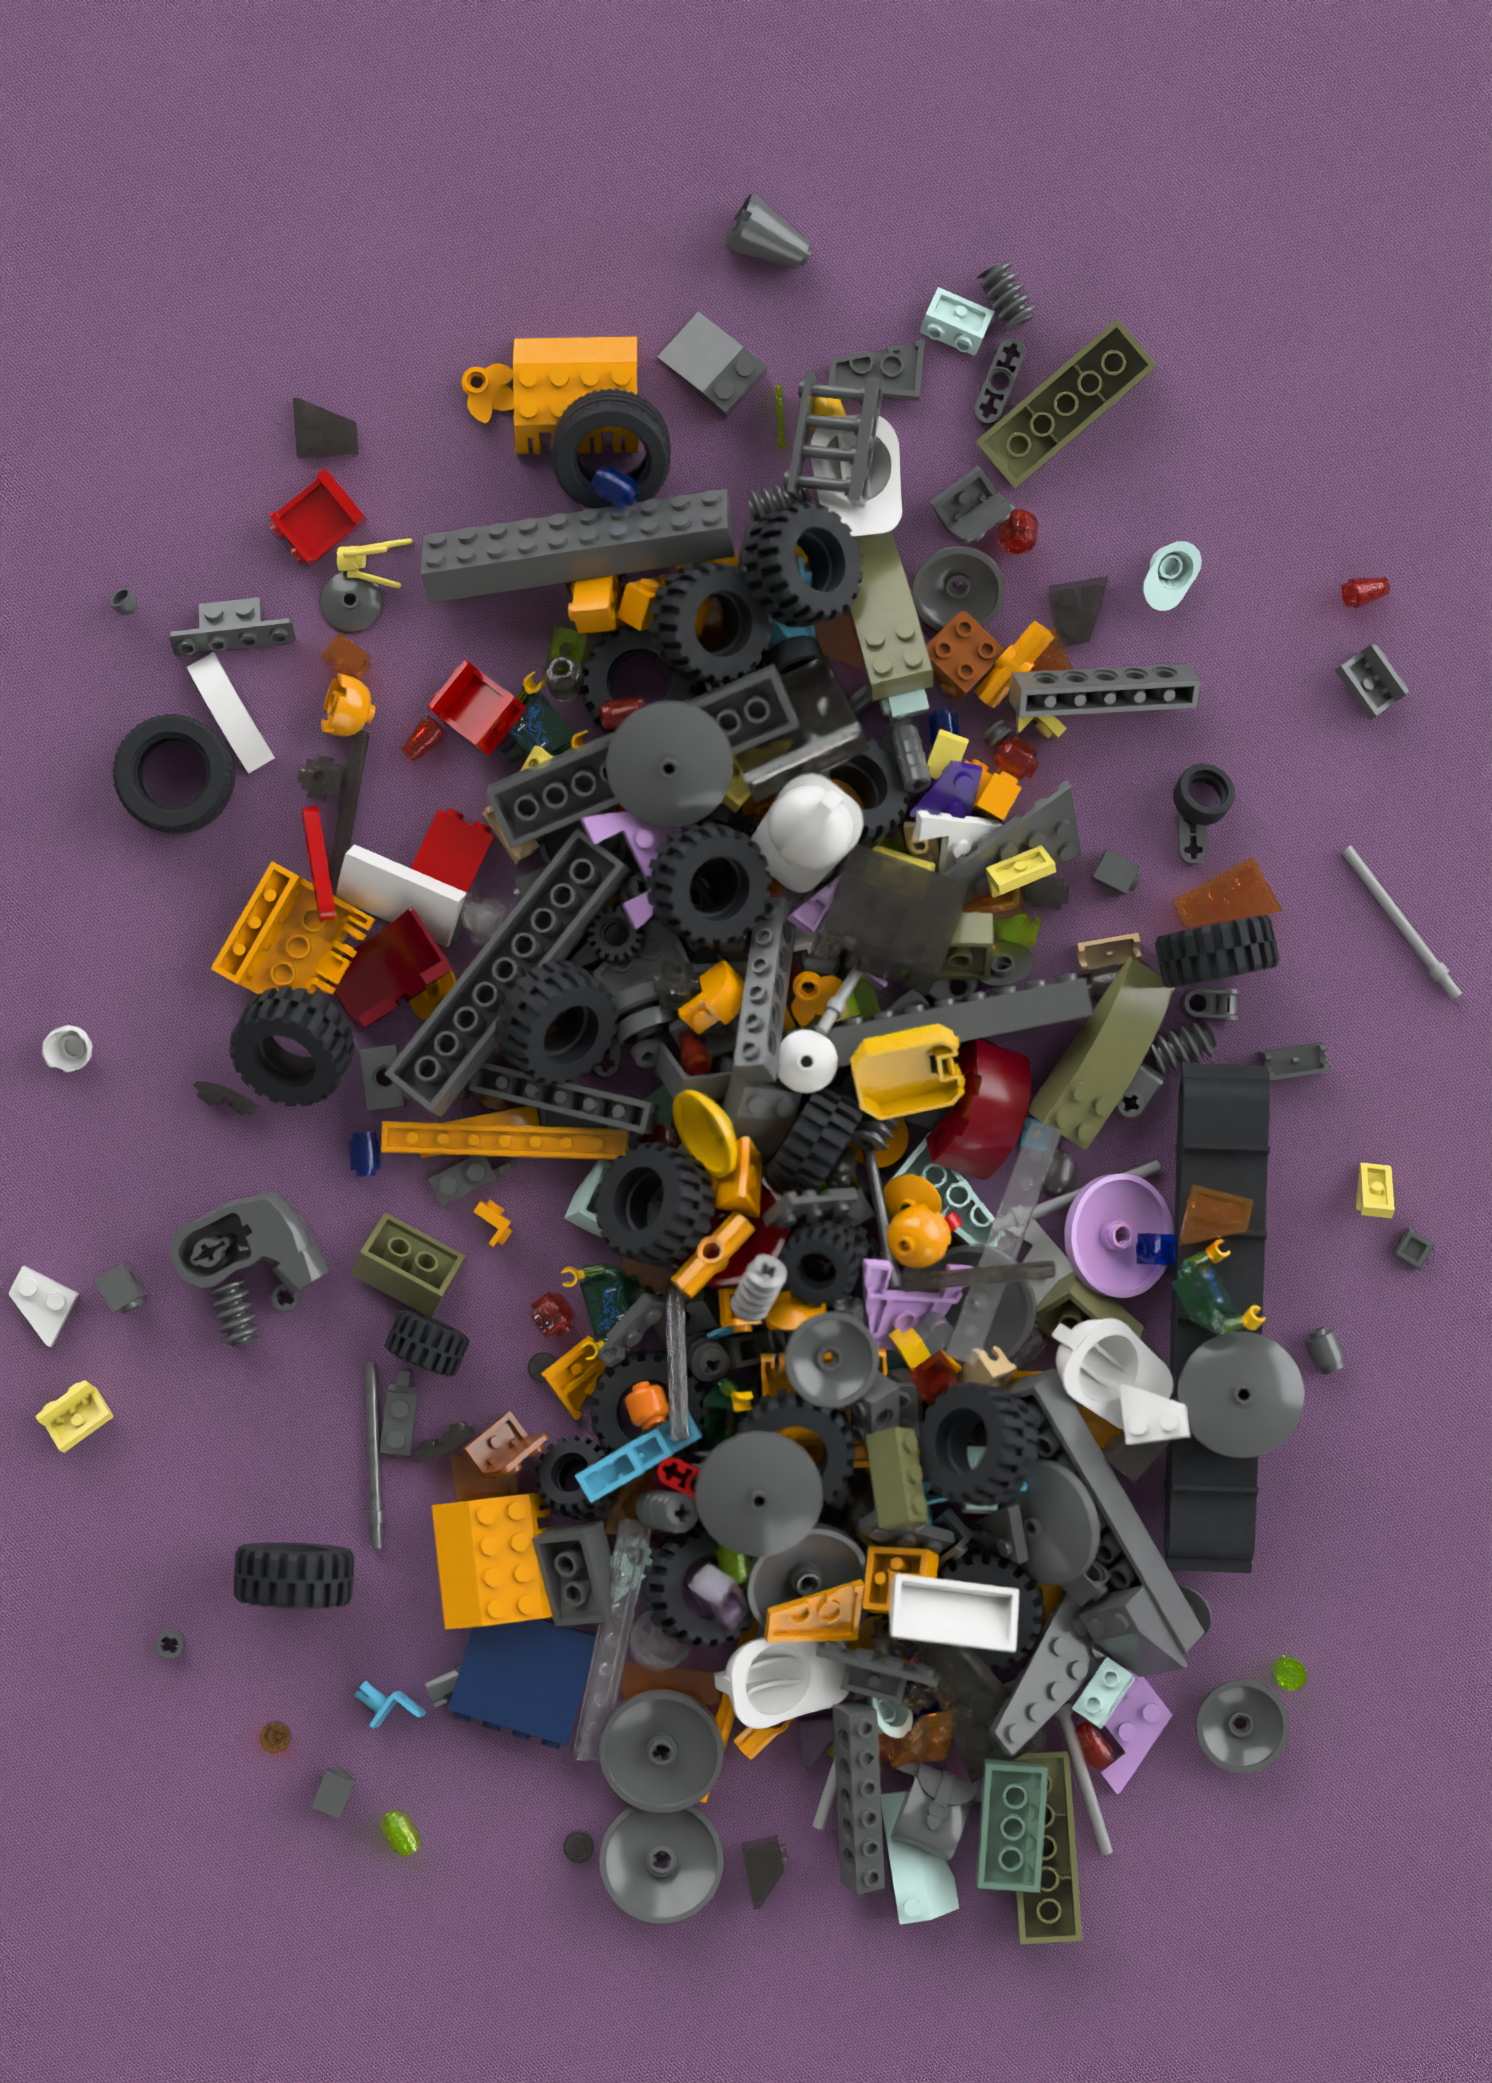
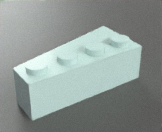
[888,1132,1007,1248]

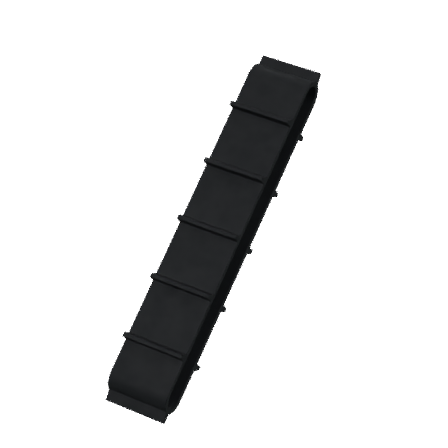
[1164,1063,1270,1573]

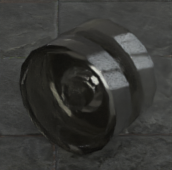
[818,1467,876,1538]

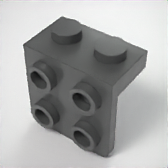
[929,465,1015,544]

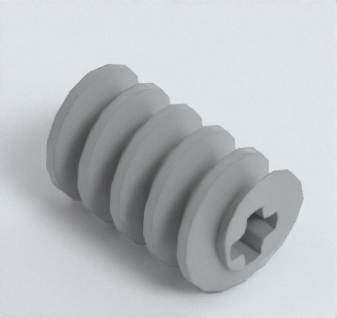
[730,1254,787,1321]

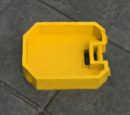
[850,1024,965,1121]

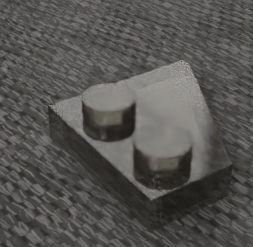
[293,398,359,459]
[1048,576,1108,648]

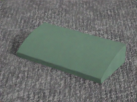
[976,1759,1048,1892]

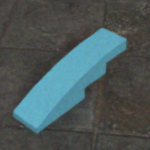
[575,1409,702,1503]

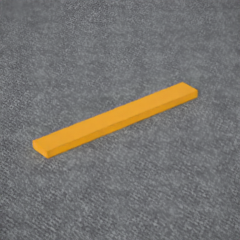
[381,1121,630,1160]

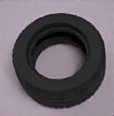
[552,388,671,509]
[113,714,235,834]

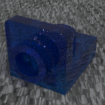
[1136,1233,1175,1265]

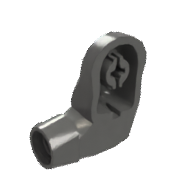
[170,1190,329,1293]

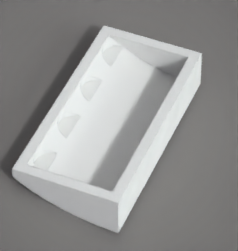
[336,844,466,947]
[890,1574,1019,1652]

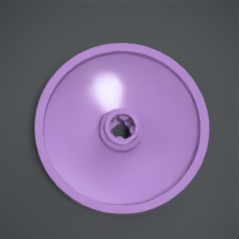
[1064,1174,1174,1298]

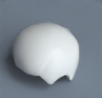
[42,1025,93,1072]

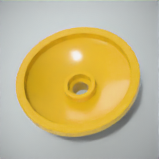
[673,1090,737,1177]

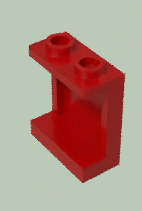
[268,468,367,567]
[427,660,527,756]
[410,807,496,904]

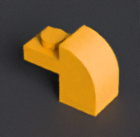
[678,959,744,1035]

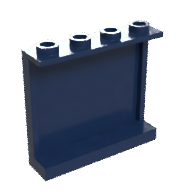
[448,1619,600,1749]

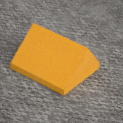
[716,1137,763,1217]

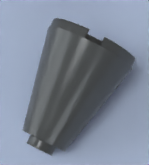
[723,192,812,269]

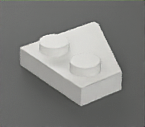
[8,1266,79,1347]
[1119,1383,1190,1445]

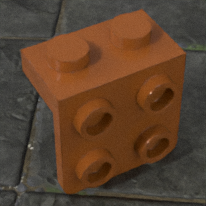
[926,611,1005,702]
[461,1411,549,1479]

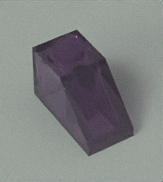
[688,1563,750,1633]

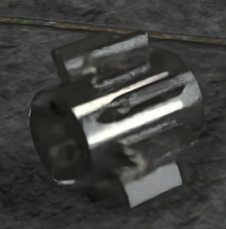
[900,1680,937,1714]

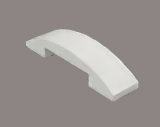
[187,652,276,774]

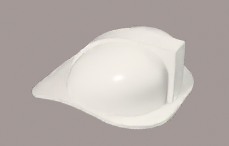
[810,414,902,537]
[750,774,863,893]
[1051,1318,1174,1430]
[714,1637,849,1728]

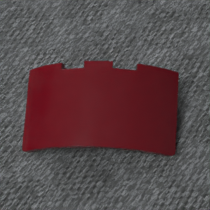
[327,907,452,1033]
[926,1039,1031,1180]

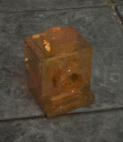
[321,632,372,679]

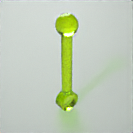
[775,384,788,449]

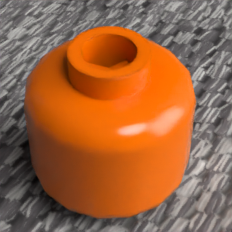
[625,1381,670,1430]

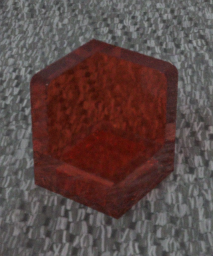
[909,1350,958,1403]

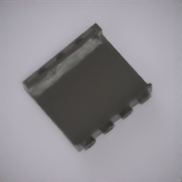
[734,655,870,802]

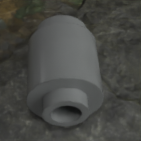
[1305,1326,1345,1375]

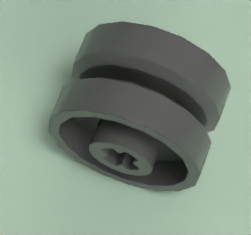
[614,980,680,1046]

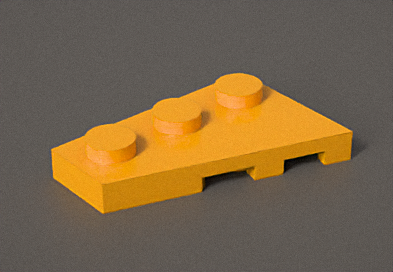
[764,1579,864,1642]

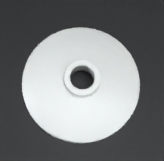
[777,1030,838,1093]

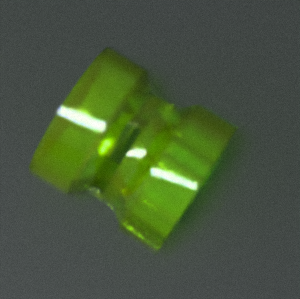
[1272,1655,1307,1691]

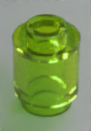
[716,1542,750,1585]
[379,1809,422,1858]

